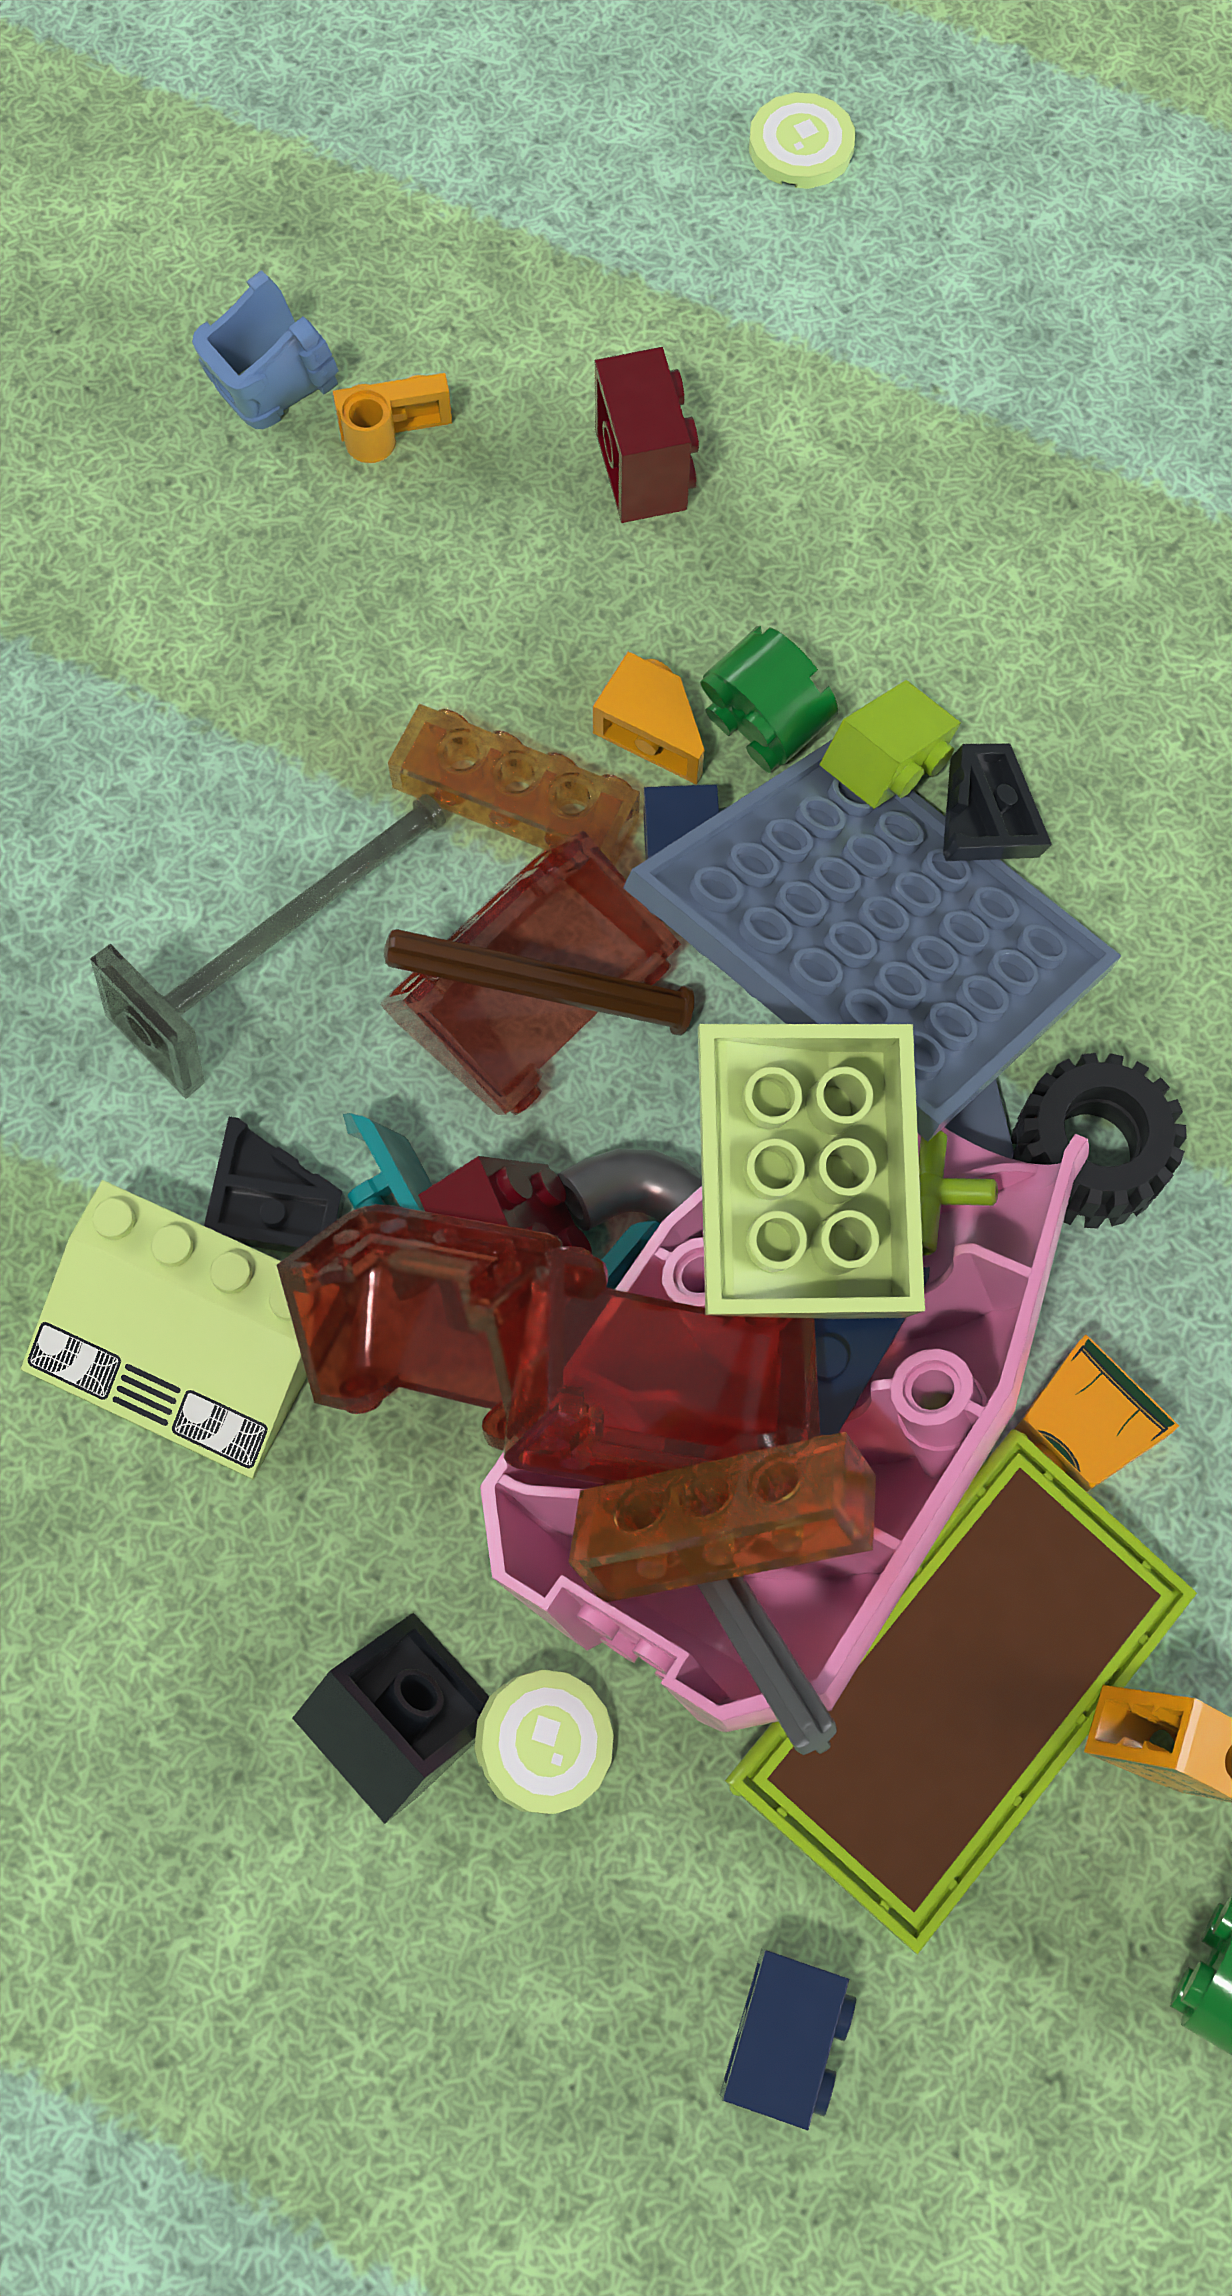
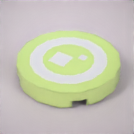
[749,92,855,189]
[474,1670,614,1814]

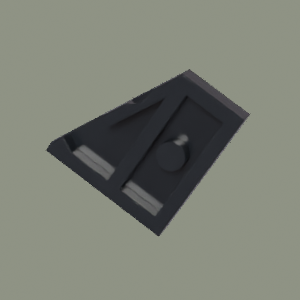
[943,743,1052,861]
[204,1116,345,1259]

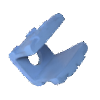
[192,270,339,429]

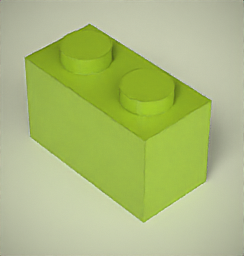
[819,680,961,809]

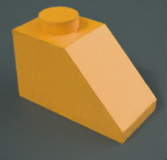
[593,651,705,785]

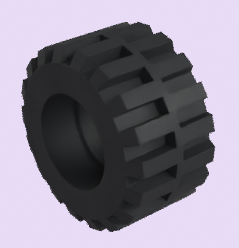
[1011,1053,1187,1229]

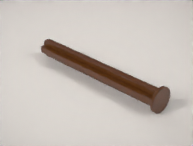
[384,929,694,1036]

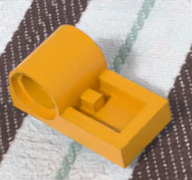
[333,373,452,463]

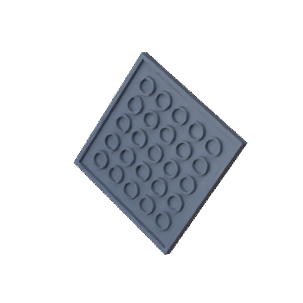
[623,740,1121,1141]

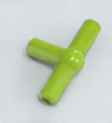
[919,1130,998,1256]

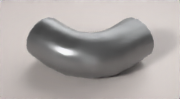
[557,1149,702,1231]

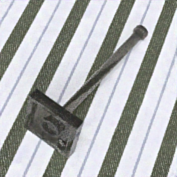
[90,794,446,1099]

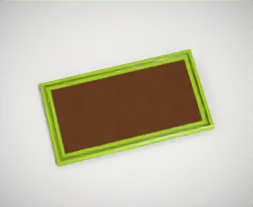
[725,1429,1197,1955]

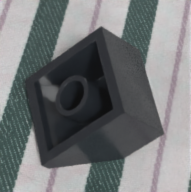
[292,1613,489,1824]

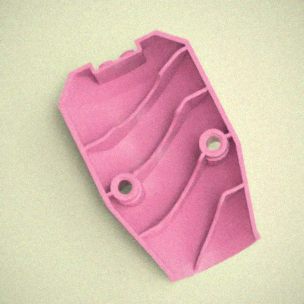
[480,1127,1089,1732]

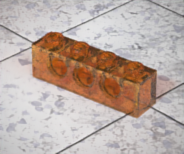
[388,703,640,876]
[568,1432,876,1602]

